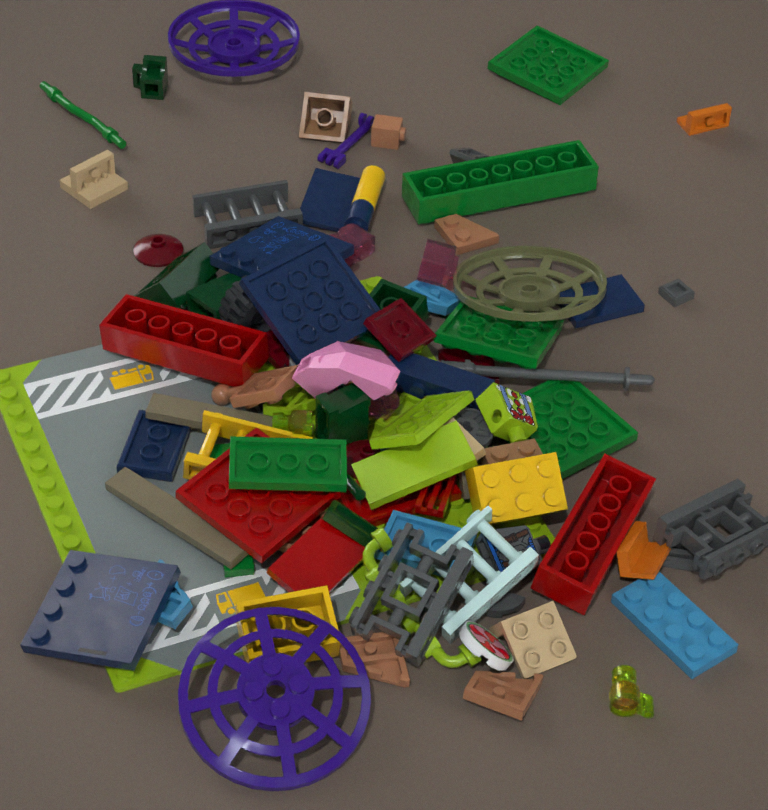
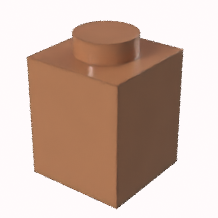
[371,114,406,150]

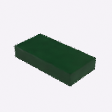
[322,500,378,547]

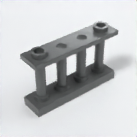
[192,180,303,249]

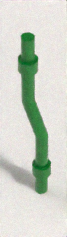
[40,81,127,149]

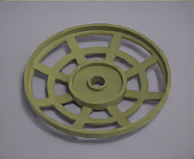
[453,246,607,322]

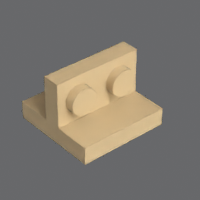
[60,150,128,209]

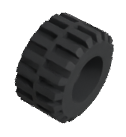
[219,275,271,332]

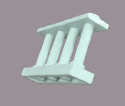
[400,506,539,644]

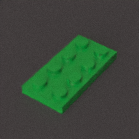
[229,436,347,492]

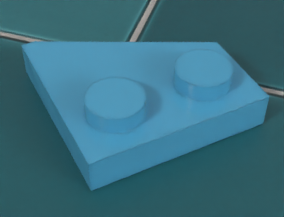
[405,276,461,316]

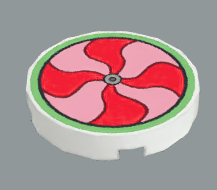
[459,621,514,671]

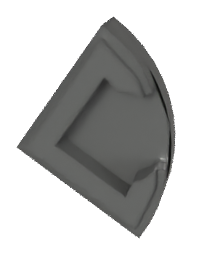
[487,592,525,618]

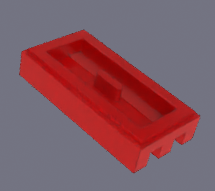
[415,474,458,518]

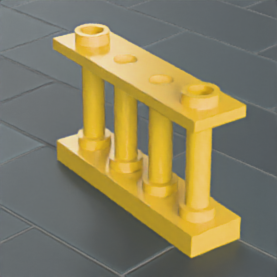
[183,410,313,480]

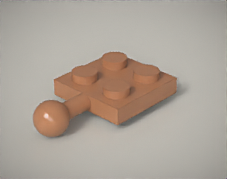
[211,365,298,409]

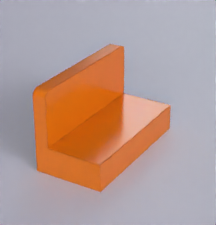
[677,103,732,136]
[617,521,671,580]

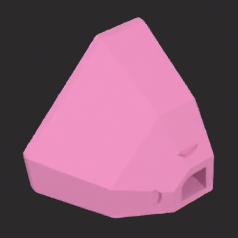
[292,341,400,400]

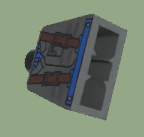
[475,525,551,579]

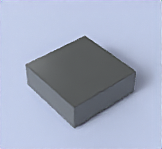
[658,278,695,307]

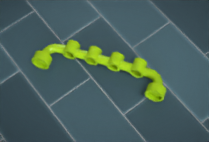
[363,527,482,668]

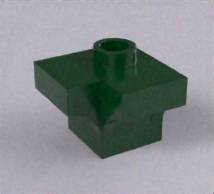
[132,55,168,100]

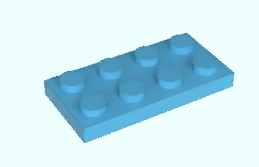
[611,572,739,679]

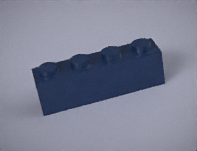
[388,353,495,411]

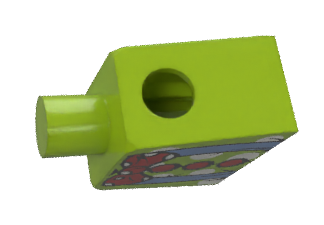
[475,382,538,443]

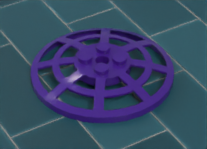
[168,0,300,77]
[178,607,371,791]

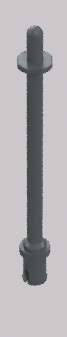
[441,359,655,391]

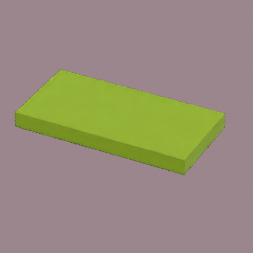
[369,390,474,450]
[351,421,478,510]

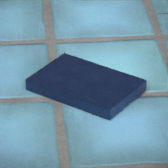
[558,274,645,329]
[116,410,192,482]

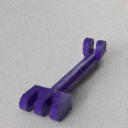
[317,113,375,169]

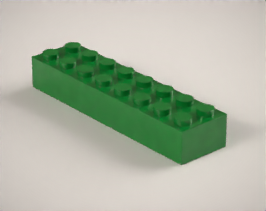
[402,140,599,224]

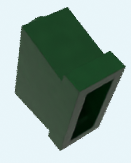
[315,383,371,444]

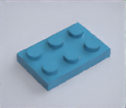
[374,510,477,577]

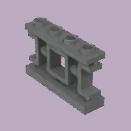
[653,479,768,580]
[349,522,474,667]

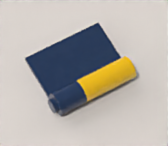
[300,165,386,236]

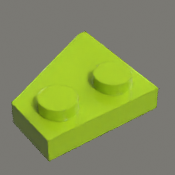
[263,382,335,420]

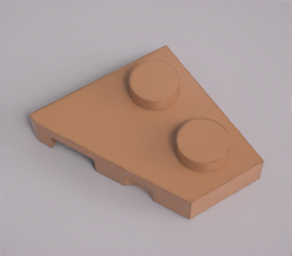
[434,214,499,255]
[339,632,410,688]

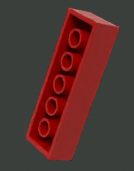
[99,294,269,387]
[530,454,656,615]

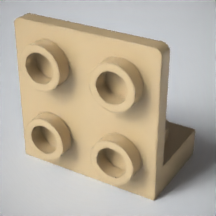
[489,601,577,679]

